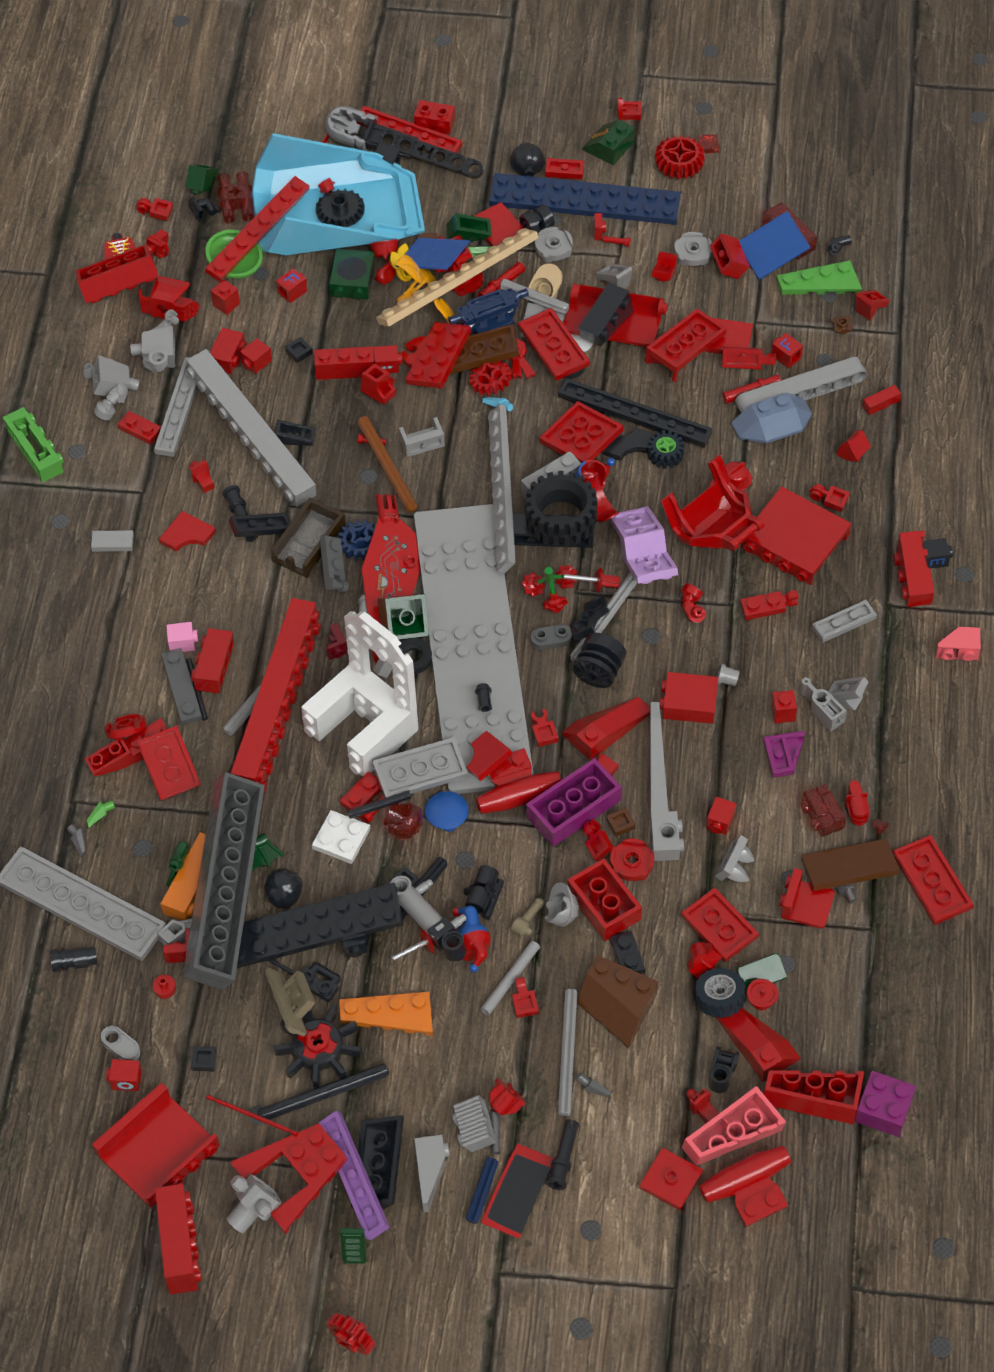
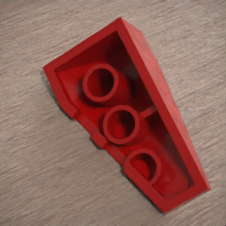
[562,697,650,761]

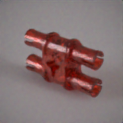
[217,171,254,223]

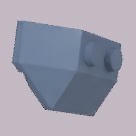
[731,393,812,444]

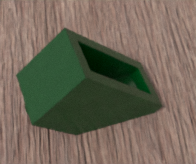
[185,164,219,194]
[446,213,492,243]

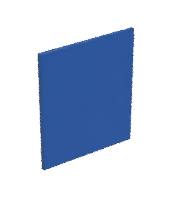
[739,211,811,280]
[396,238,470,270]

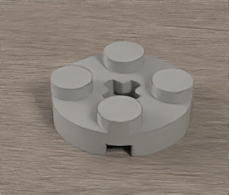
[535,227,573,263]
[674,232,712,266]

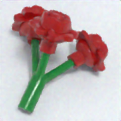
[521,565,578,613]

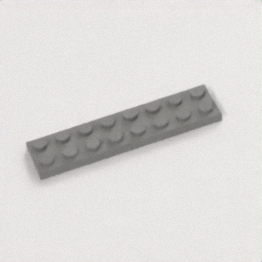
[0,846,166,961]

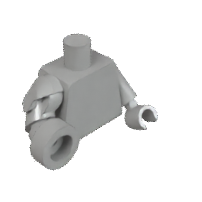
[131,310,179,373]
[83,355,139,420]

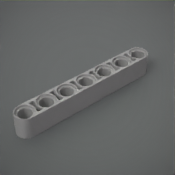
[735,357,868,413]

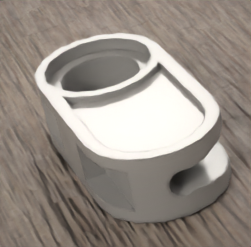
[101,1026,141,1060]

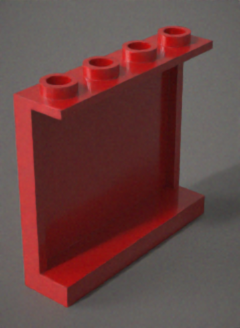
[741,486,852,585]

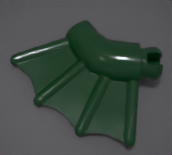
[251,833,284,872]
[166,841,189,887]

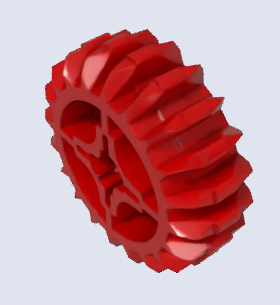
[654,135,705,180]

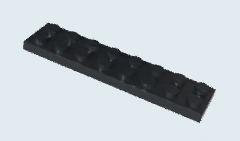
[237,882,403,968]

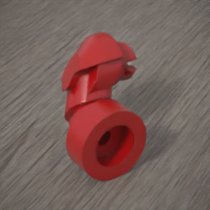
[681,583,706,623]

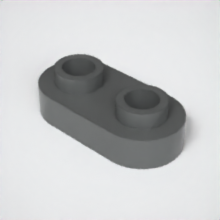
[531,625,572,650]

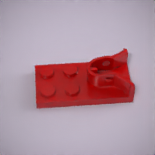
[645,308,727,382]

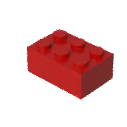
[567,858,642,941]

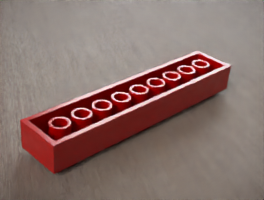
[230,598,321,793]

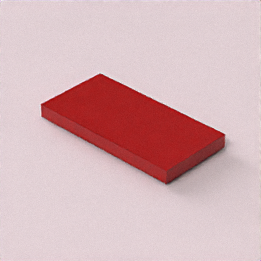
[518,307,590,381]
[892,835,974,925]

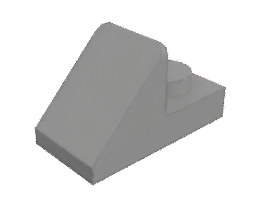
[596,264,632,289]
[828,676,868,710]

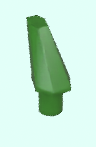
[87,800,115,828]

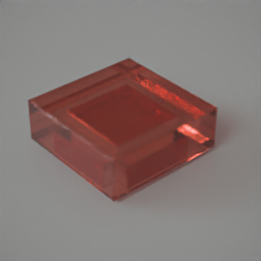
[699,134,719,153]

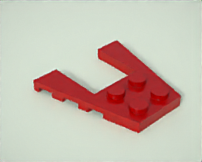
[230,1124,348,1234]

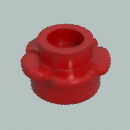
[318,178,335,194]

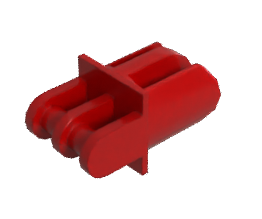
[845,780,870,826]

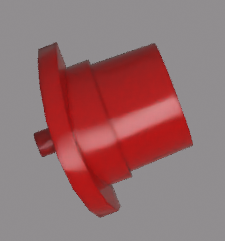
[747,979,779,1011]

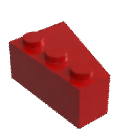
[893,530,934,607]

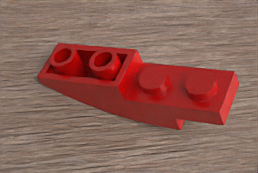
[84,718,168,776]

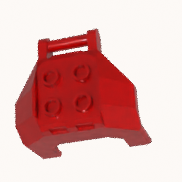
[661,454,764,551]

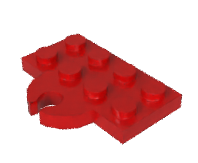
[402,322,471,389]

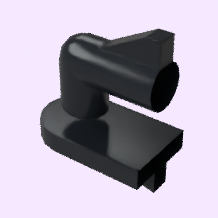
[188,197,221,221]

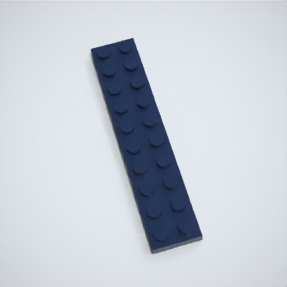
[489,173,681,225]

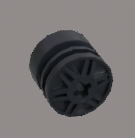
[572,633,627,688]

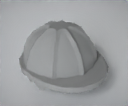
[545,883,580,927]

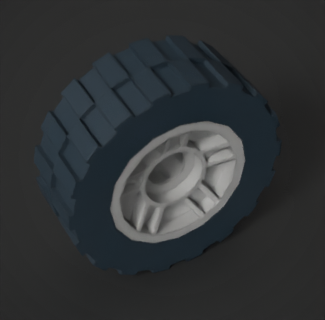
[695,967,746,1018]

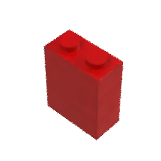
[659,672,718,724]

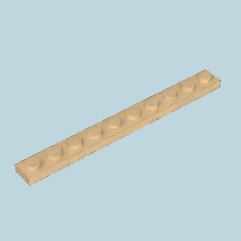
[376,228,539,327]

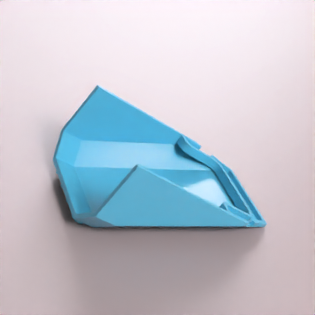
[251,133,425,255]

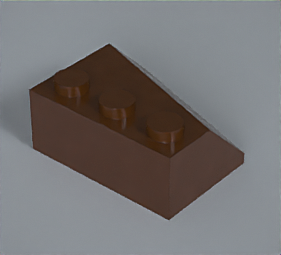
[577,955,658,1049]

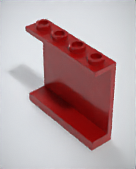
[92,1083,220,1208]

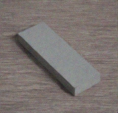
[812,600,877,643]

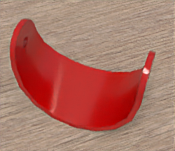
[584,472,619,522]

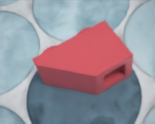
[936,627,981,661]

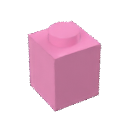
[167,622,198,652]

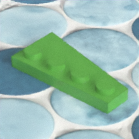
[776,261,862,295]

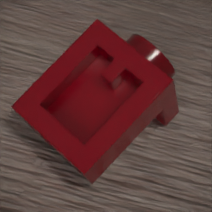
[326,623,348,660]

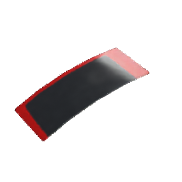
[481,1144,554,1238]

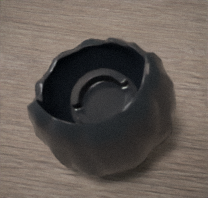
[264,868,303,908]

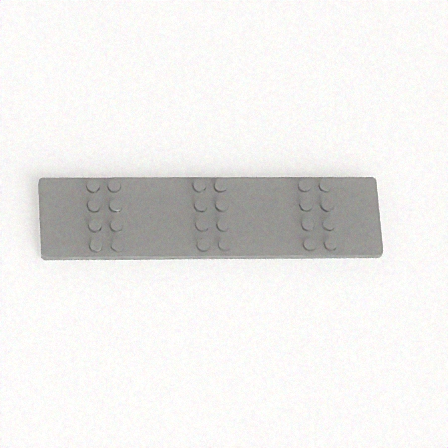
[414,504,534,794]

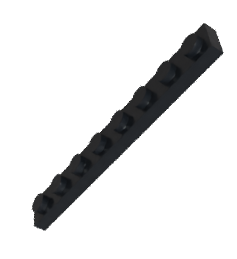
[558,378,713,448]

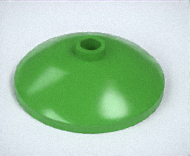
[205,230,263,279]

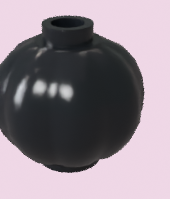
[510,143,545,177]

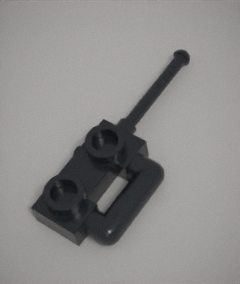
[268,959,341,1003]

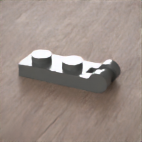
[320,535,349,593]

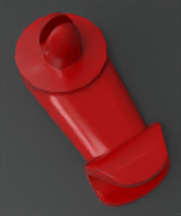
[375,261,397,285]

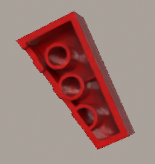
[764,1070,864,1125]

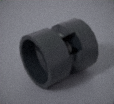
[519,204,555,234]

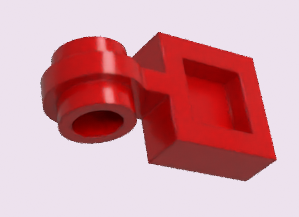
[136,198,174,221]
[809,484,850,512]
[582,819,614,861]

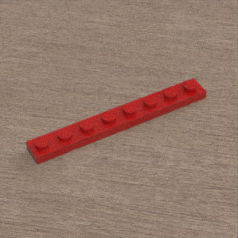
[205,176,310,282]

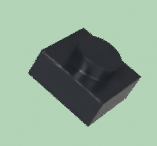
[285,337,313,363]
[191,1046,217,1072]

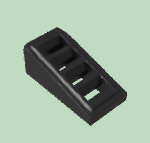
[274,419,316,446]

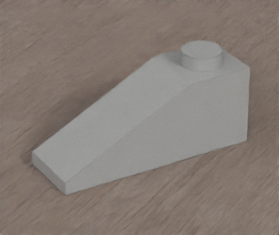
[414,1135,450,1213]

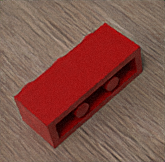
[314,346,374,380]
[191,628,234,694]

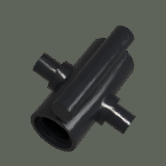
[463,865,504,920]

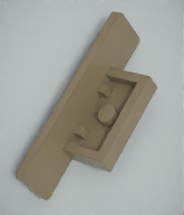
[265,967,315,1037]

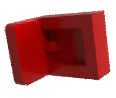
[652,251,678,281]

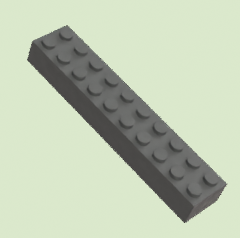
[182,772,265,990]

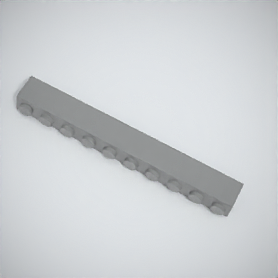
[186,349,316,507]

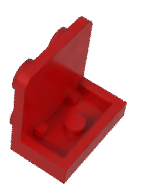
[779,868,835,929]

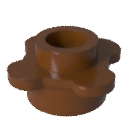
[832,316,853,335]

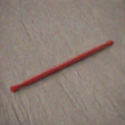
[206,1095,298,1136]

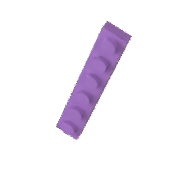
[318,1110,390,1240]

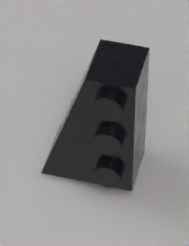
[578,282,634,347]

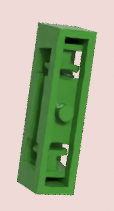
[3,407,64,483]

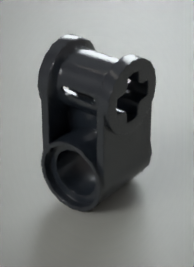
[709,1046,740,1093]

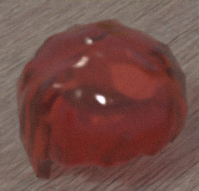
[383,803,424,840]

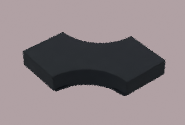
[602,428,654,461]
[570,595,610,642]

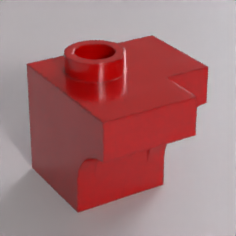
[361,364,396,405]

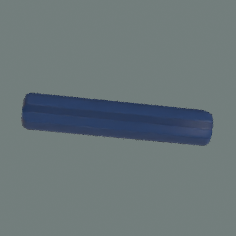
[466,1157,498,1224]

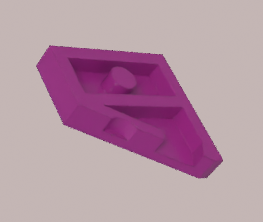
[763,731,805,778]

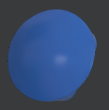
[425,791,469,832]

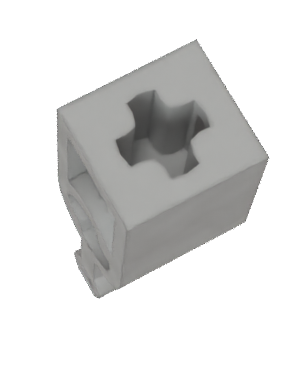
[800,677,847,732]

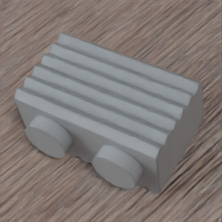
[452,1095,496,1152]

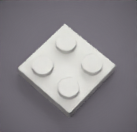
[312,810,370,864]

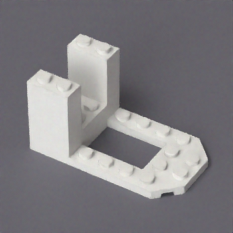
[301,611,418,777]

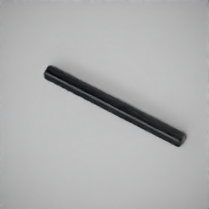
[257,1063,389,1120]

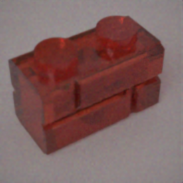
[800,784,846,837]

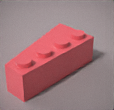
[682,1086,786,1166]

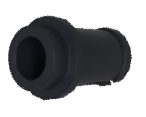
[475,683,492,712]

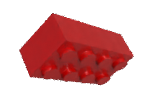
[75,244,159,304]
[155,1184,202,1295]

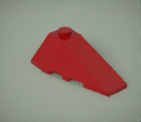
[715,1008,801,1082]

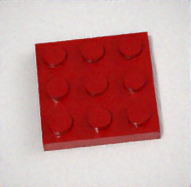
[539,401,624,463]

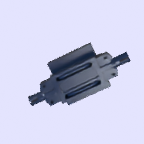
[448,288,529,334]

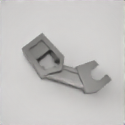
[157,919,192,945]

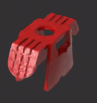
[138,276,199,322]

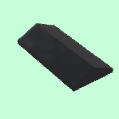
[351,1115,404,1210]

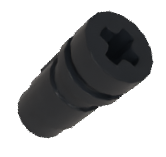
[50,947,97,972]

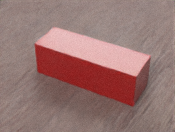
[862,385,902,415]

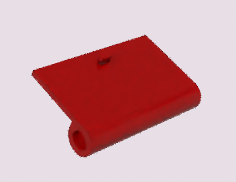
[563,283,668,347]

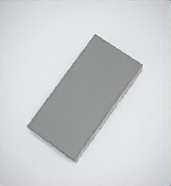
[91,530,134,552]

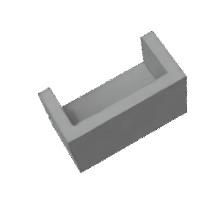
[399,417,445,457]

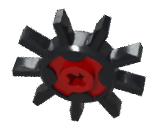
[274,1004,361,1087]

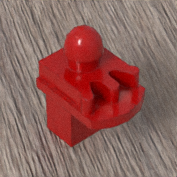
[146,229,169,259]
[189,459,215,493]
[686,1088,720,1123]

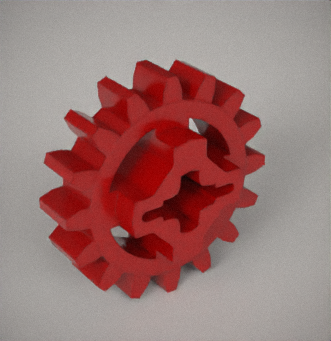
[469,361,512,396]
[326,1313,375,1355]

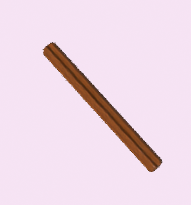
[358,416,417,513]

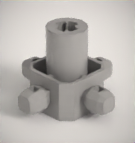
[226,1174,282,1233]

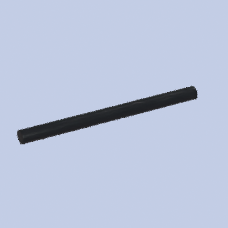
[186,658,208,721]

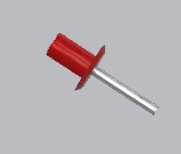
[563,567,621,593]
[391,928,435,961]

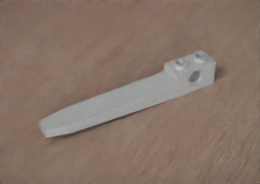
[650,702,684,861]

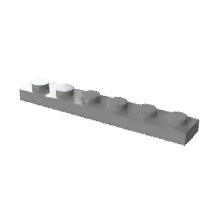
[154,357,198,457]

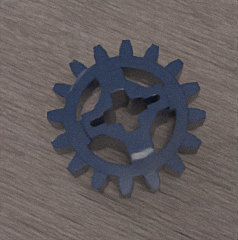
[338,519,375,561]

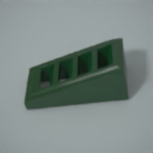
[340,1228,367,1264]

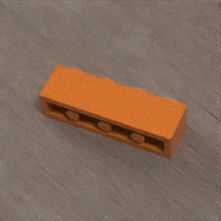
[161,832,206,921]

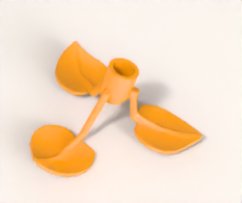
[396,255,456,324]

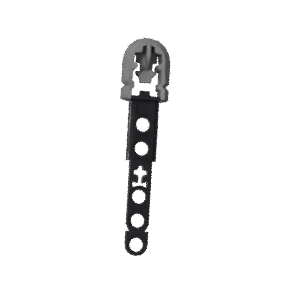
[325,106,483,179]

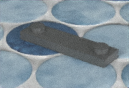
[161,648,202,725]

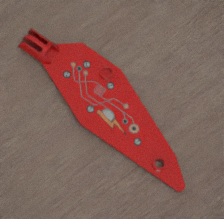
[361,494,421,663]

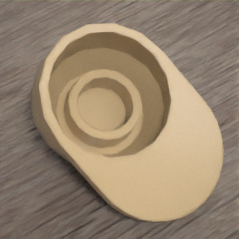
[529,264,562,304]

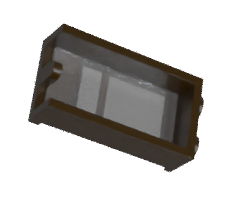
[271,498,346,578]

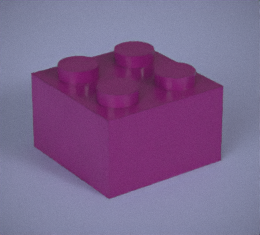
[855,1071,916,1137]

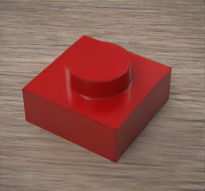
[594,213,606,240]

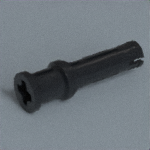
[223,485,258,542]
[546,1119,579,1190]

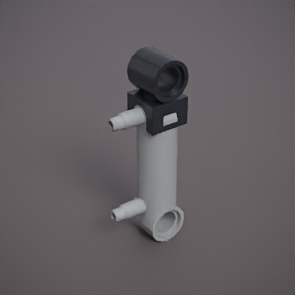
[390,876,467,962]

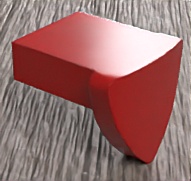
[618,98,641,121]
[836,430,871,462]

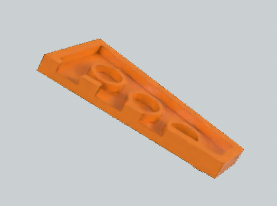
[339,992,433,1036]

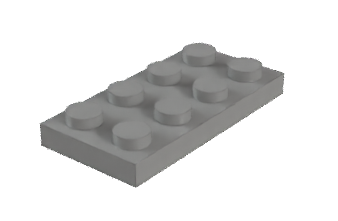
[372,737,468,798]

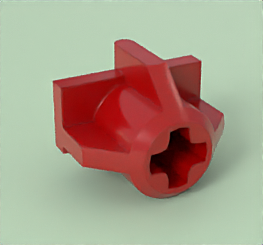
[687,942,723,979]
[489,1078,525,1115]

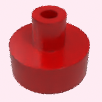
[153,975,176,999]

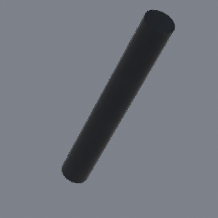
[347,790,412,819]

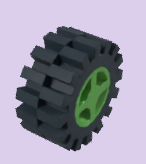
[648,430,684,469]

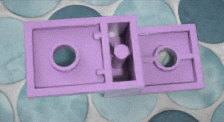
[610,506,678,584]

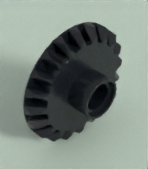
[316,188,365,227]

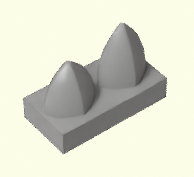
[715,835,754,882]

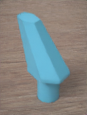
[482,397,513,411]

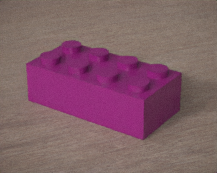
[526,758,622,847]

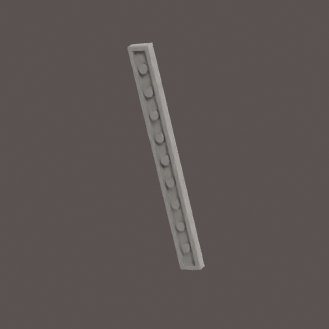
[488,403,515,574]

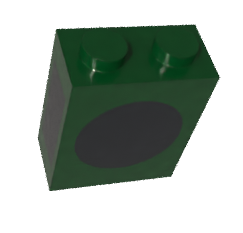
[329,249,375,300]

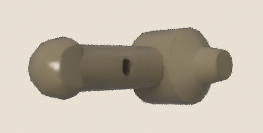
[511,898,544,936]

